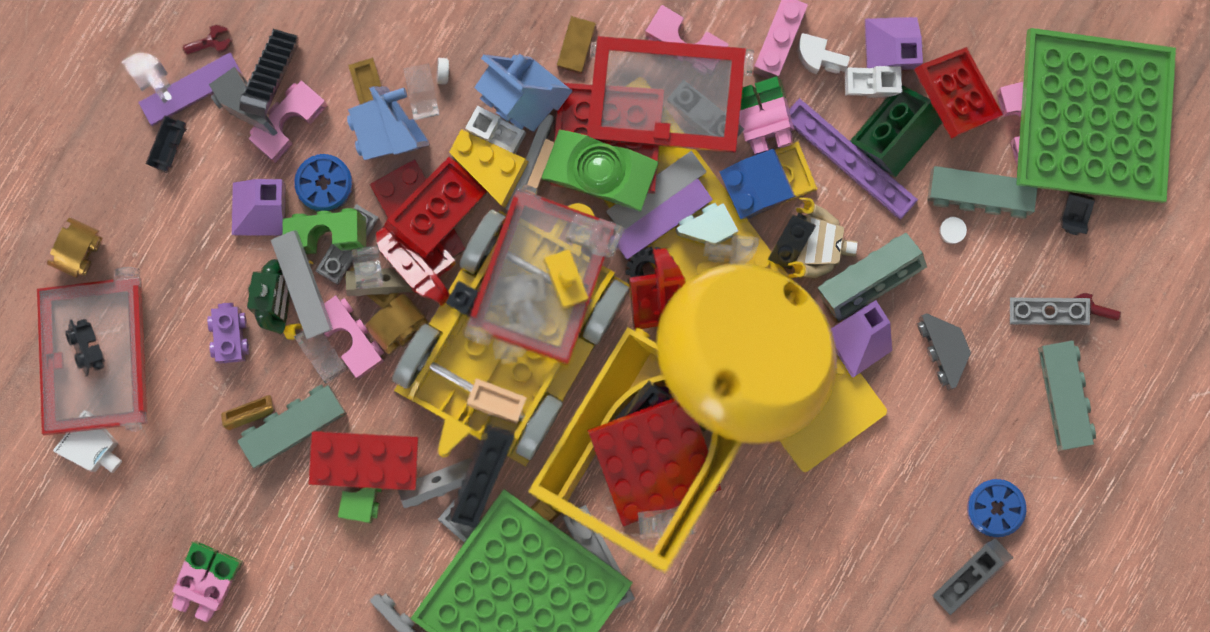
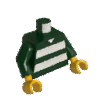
[247,259,313,340]

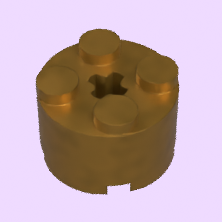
[47,217,103,278]
[365,294,429,355]

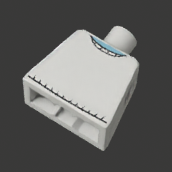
[53,411,122,473]

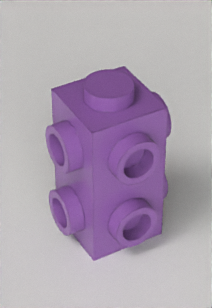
[207,303,249,364]

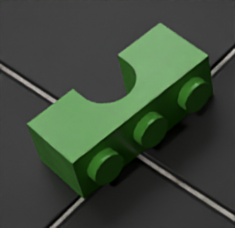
[283,208,366,254]
[338,488,383,523]

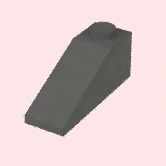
[209,67,278,136]
[932,538,1014,615]

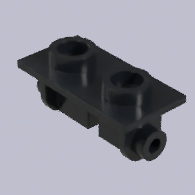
[145,115,187,173]
[768,213,816,270]
[65,319,105,377]

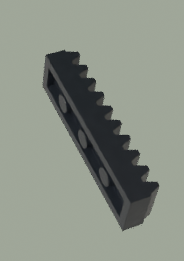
[239,29,299,118]
[450,424,514,528]

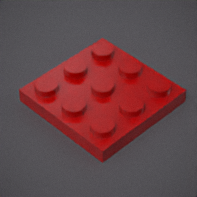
[914,47,1003,139]

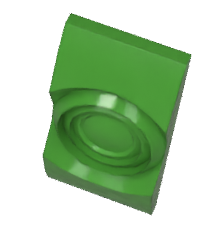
[542,130,659,212]

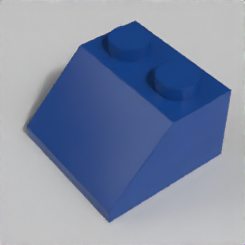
[719,149,795,219]

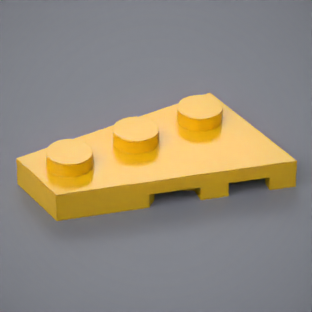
[449,129,529,208]

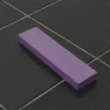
[138,53,243,126]
[612,178,713,260]

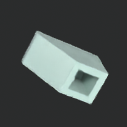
[676,203,738,247]

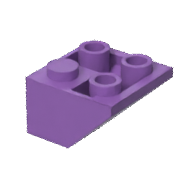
[865,17,923,70]
[232,179,286,236]
[831,300,892,378]

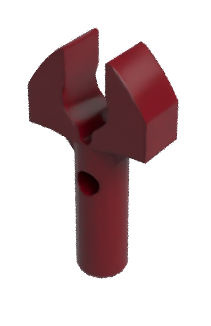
[182,25,232,55]
[1074,293,1121,321]

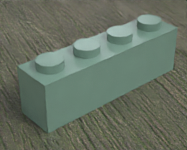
[927,166,1038,218]
[817,233,927,322]
[1038,341,1096,451]
[237,384,347,469]

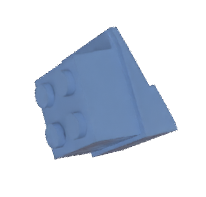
[474,54,572,132]
[347,86,430,160]

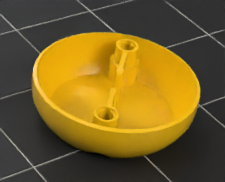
[657,264,837,443]

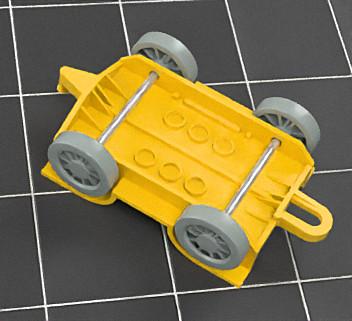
[392,203,630,467]

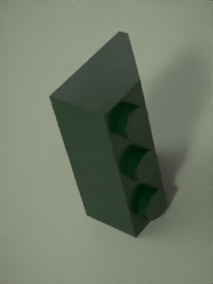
[850,85,943,177]

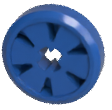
[294,154,353,212]
[967,479,1027,537]

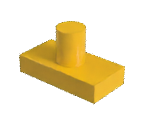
[543,249,588,309]

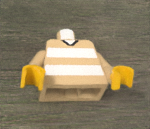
[788,197,857,279]

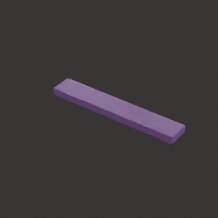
[789,98,918,220]

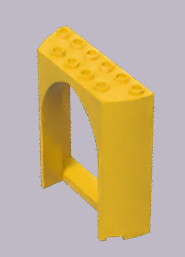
[528,327,743,573]

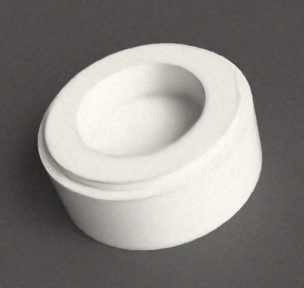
[437,58,449,84]
[939,217,967,244]

